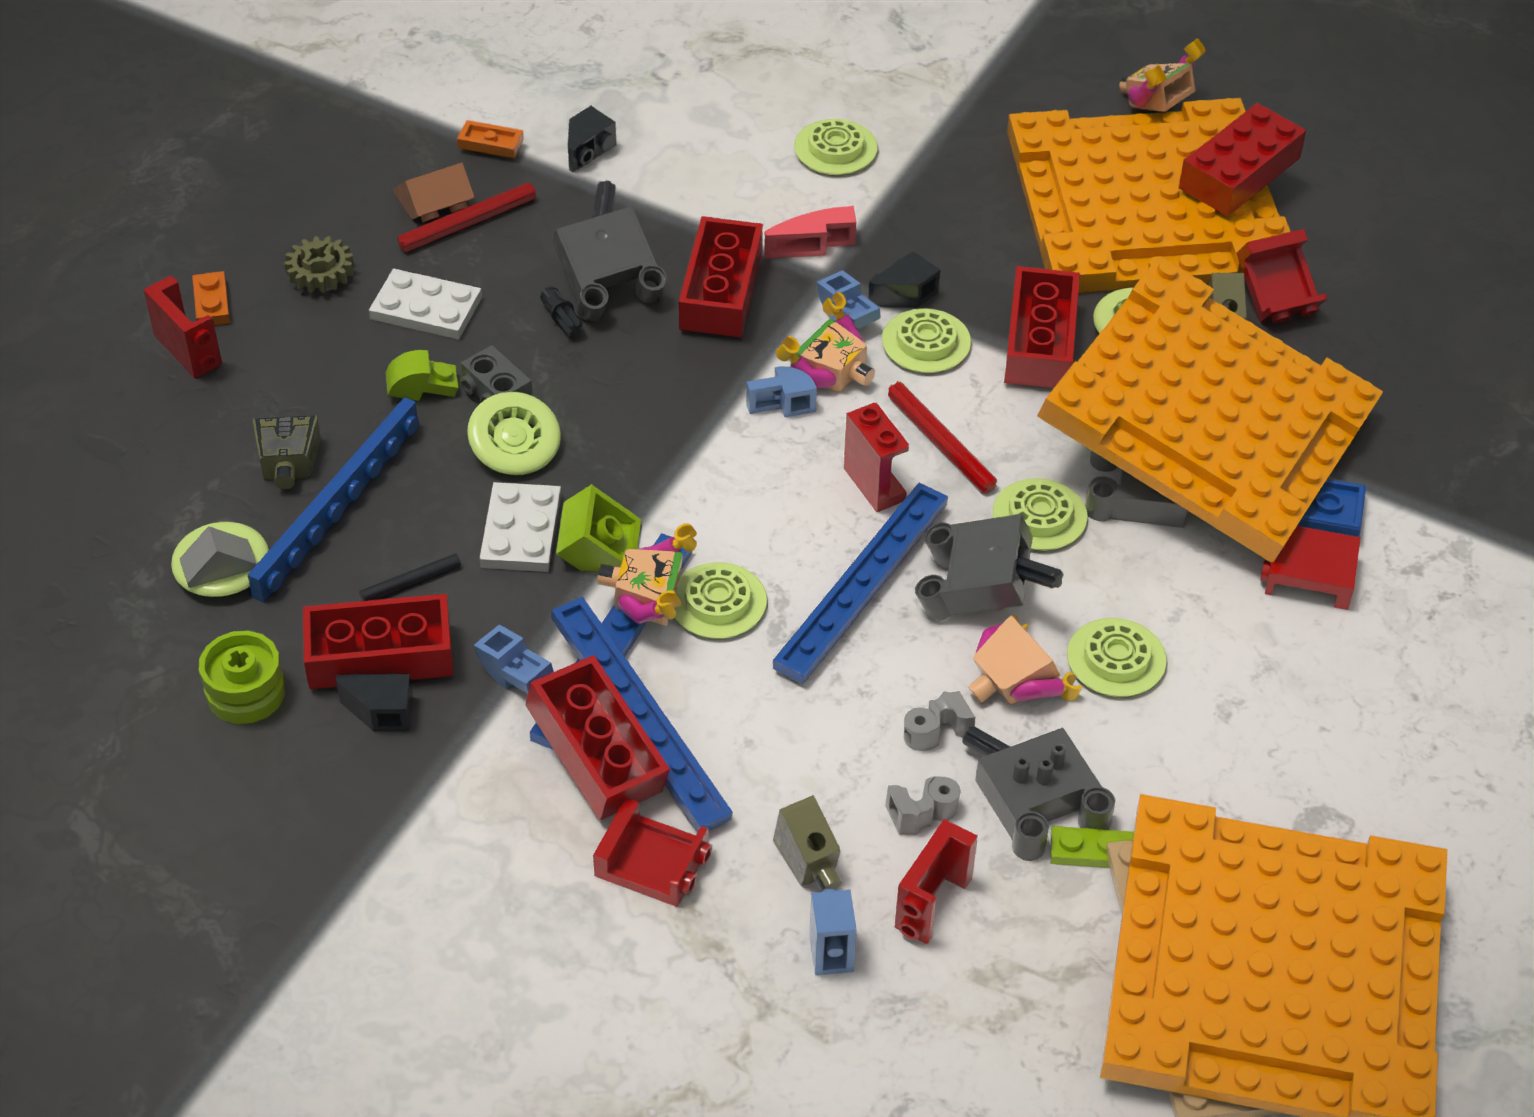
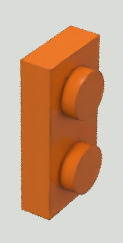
[457,120,524,158]
[192,271,230,326]

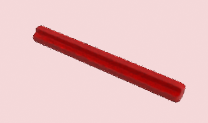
[397,183,536,252]
[888,381,997,494]

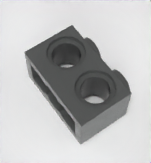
[460,345,533,419]

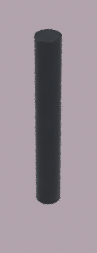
[359,553,461,601]

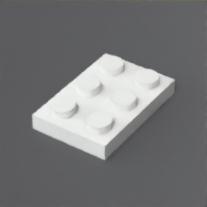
[369,268,482,340]
[479,482,561,572]

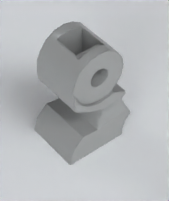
[904,691,975,751]
[885,776,961,835]

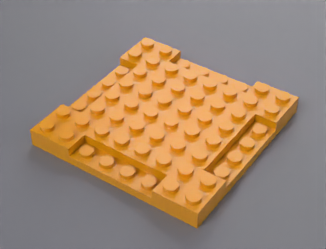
[1007,98,1290,293]
[1037,256,1383,562]
[1100,794,1448,1117]

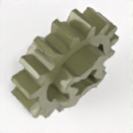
[284,236,355,293]

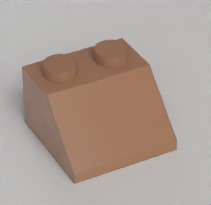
[393,163,475,222]

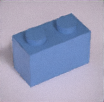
[809,889,857,975]

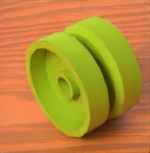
[199,630,285,724]

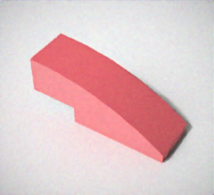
[764,206,857,259]

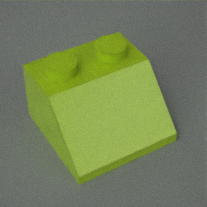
[556,484,641,572]

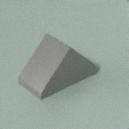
[179,526,257,588]

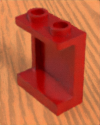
[1236,229,1327,324]
[143,275,222,378]
[844,403,909,512]
[1260,526,1361,610]
[593,797,712,907]
[894,819,978,944]

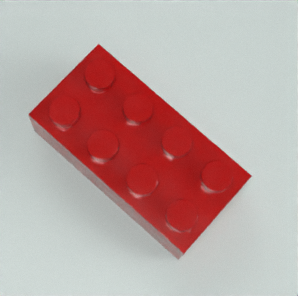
[1179,103,1307,217]
[678,216,763,337]
[1004,266,1080,388]
[303,593,454,689]
[525,655,670,821]

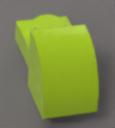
[385,350,458,401]

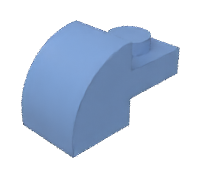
[817,270,881,329]
[746,366,817,417]
[474,624,554,694]

